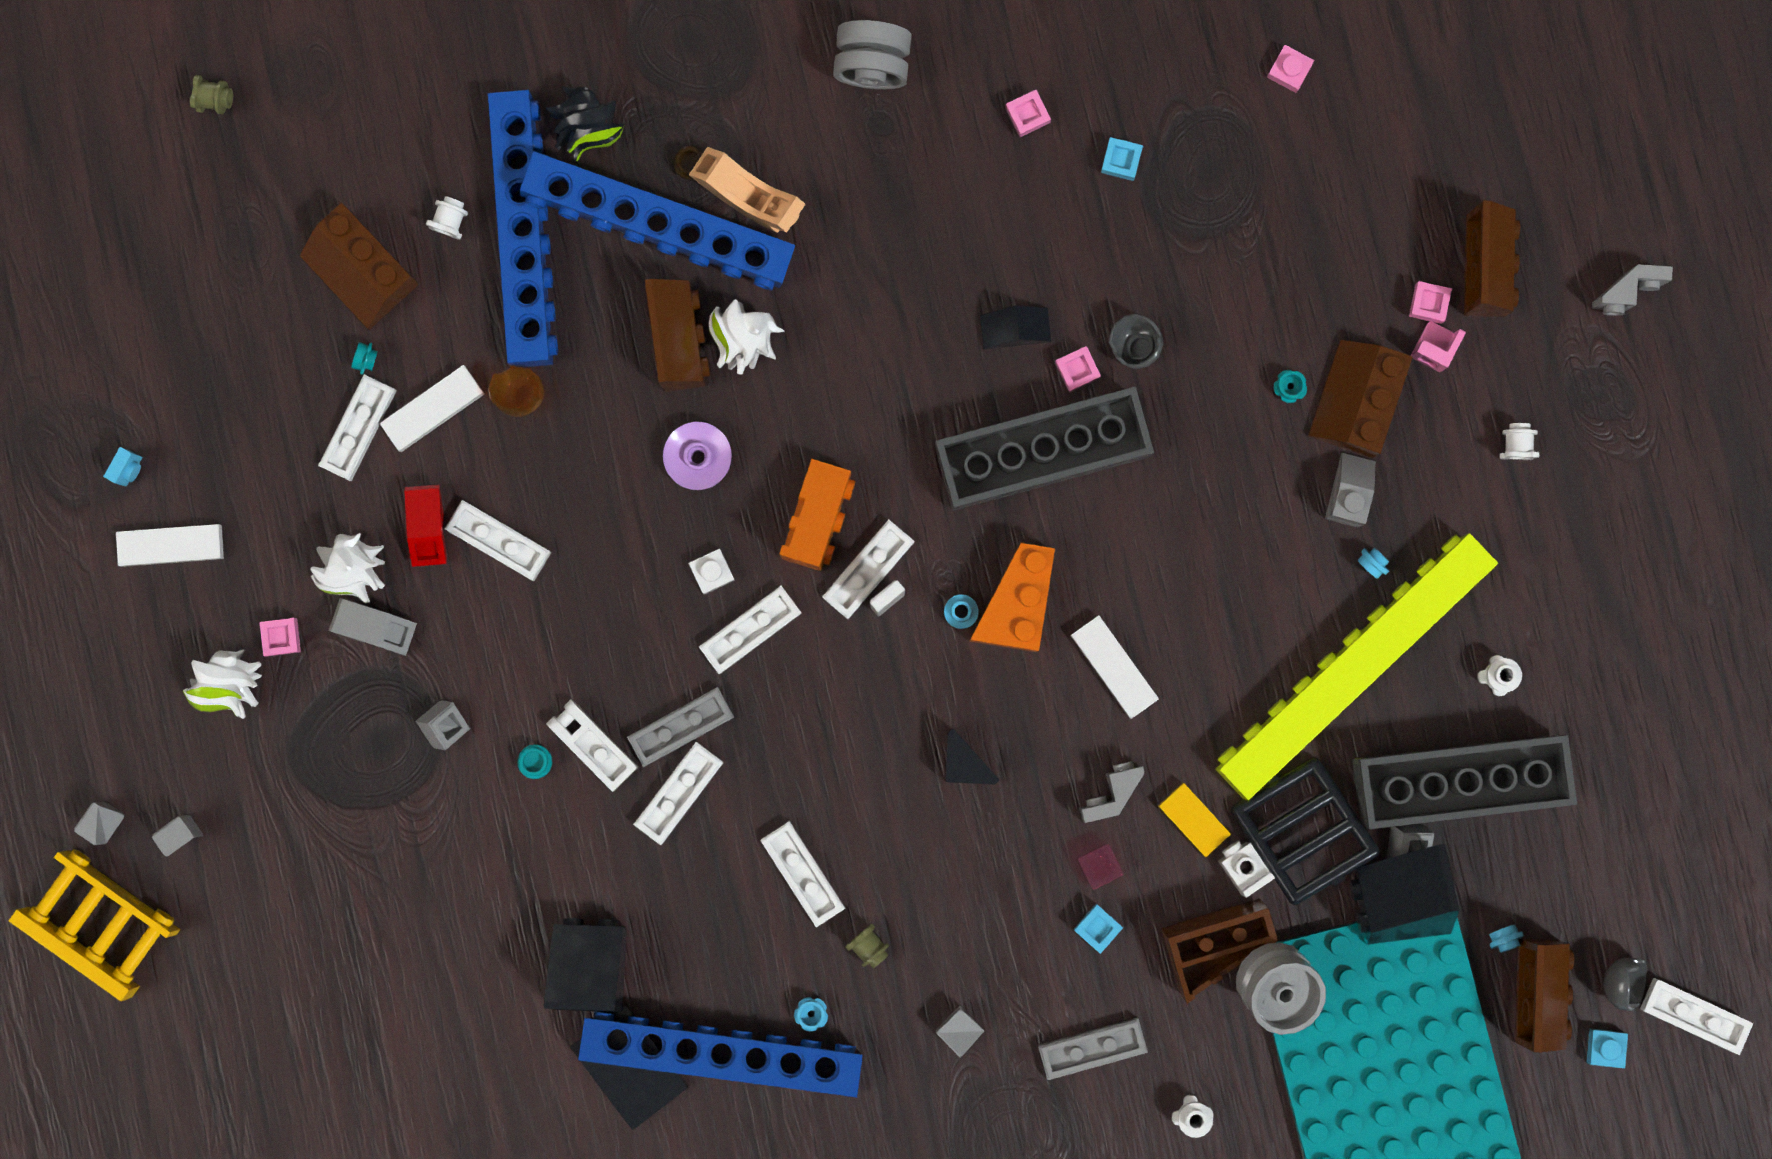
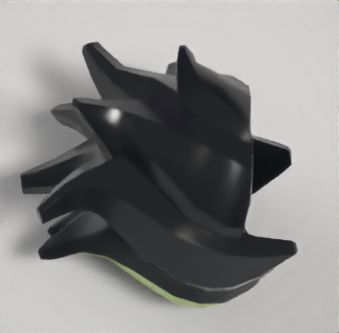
[547,86,625,161]

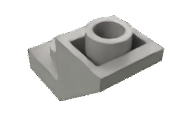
[1592,264,1673,316]
[328,598,417,656]
[1079,761,1144,823]

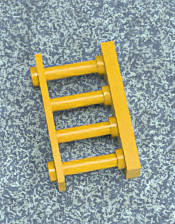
[9,849,181,1001]

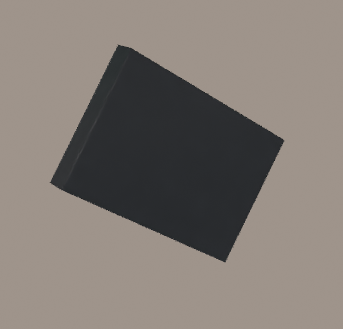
[570,1003,689,1130]

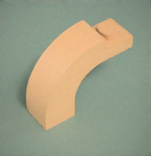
[689,147,805,233]

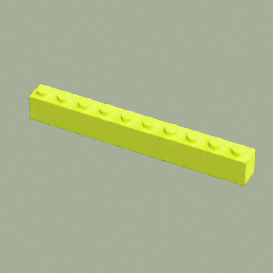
[1215,533,1498,800]

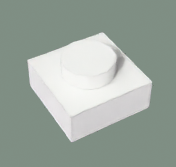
[689,549,735,595]

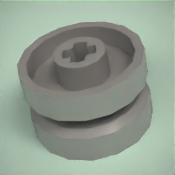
[833,20,912,89]
[1236,942,1326,1035]

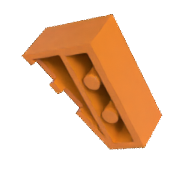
[779,459,856,571]
[969,543,1055,652]

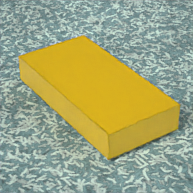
[1158,783,1231,857]

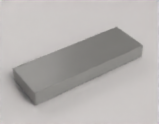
[627,687,734,767]
[1038,1018,1148,1080]

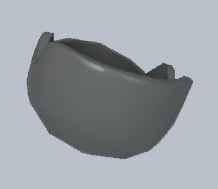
[1109,313,1163,370]
[1603,958,1647,1011]

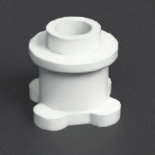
[426,196,468,240]
[1500,423,1539,460]
[1477,655,1522,696]
[1172,1095,1213,1138]

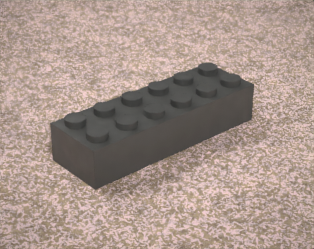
[935,386,1154,511]
[1352,735,1577,829]

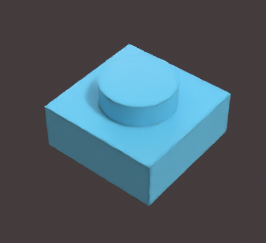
[1101,137,1143,181]
[103,447,143,487]
[1073,904,1123,954]
[1586,1028,1628,1068]

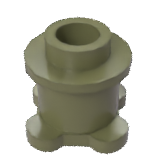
[190,75,233,114]
[845,924,889,968]

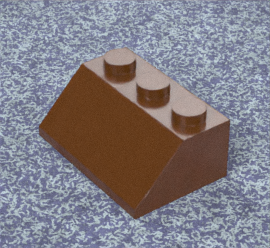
[1464,200,1520,317]
[299,202,419,330]
[645,279,710,392]
[1308,340,1413,458]
[1515,939,1574,1053]

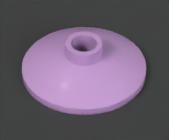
[663,422,732,490]

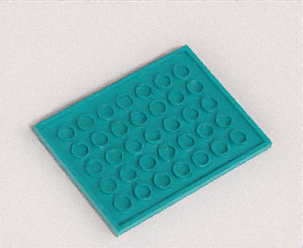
[1272,918,1521,1159]

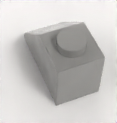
[1325,453,1376,528]

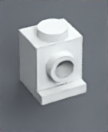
[1218,841,1275,898]

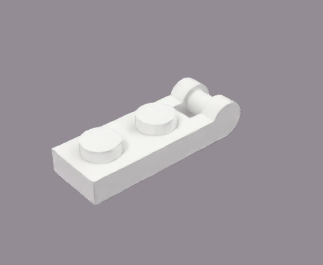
[546,699,638,792]

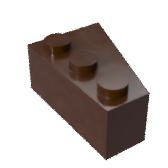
[1161,898,1278,1004]

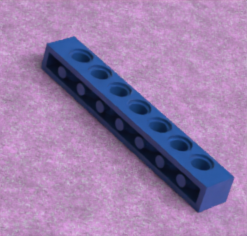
[488,90,558,368]
[520,151,795,290]
[578,1011,863,1097]

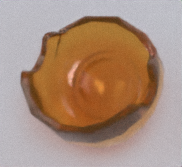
[488,365,545,417]

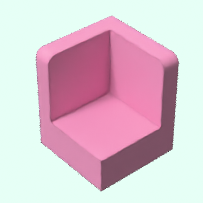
[1410,321,1466,372]

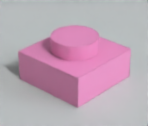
[1267,45,1315,93]
[1005,90,1051,137]
[1409,281,1452,324]
[1055,346,1101,393]
[260,618,301,657]

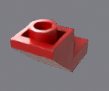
[404,485,447,567]

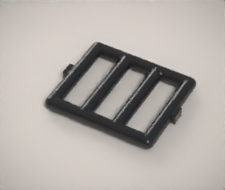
[1231,758,1379,905]

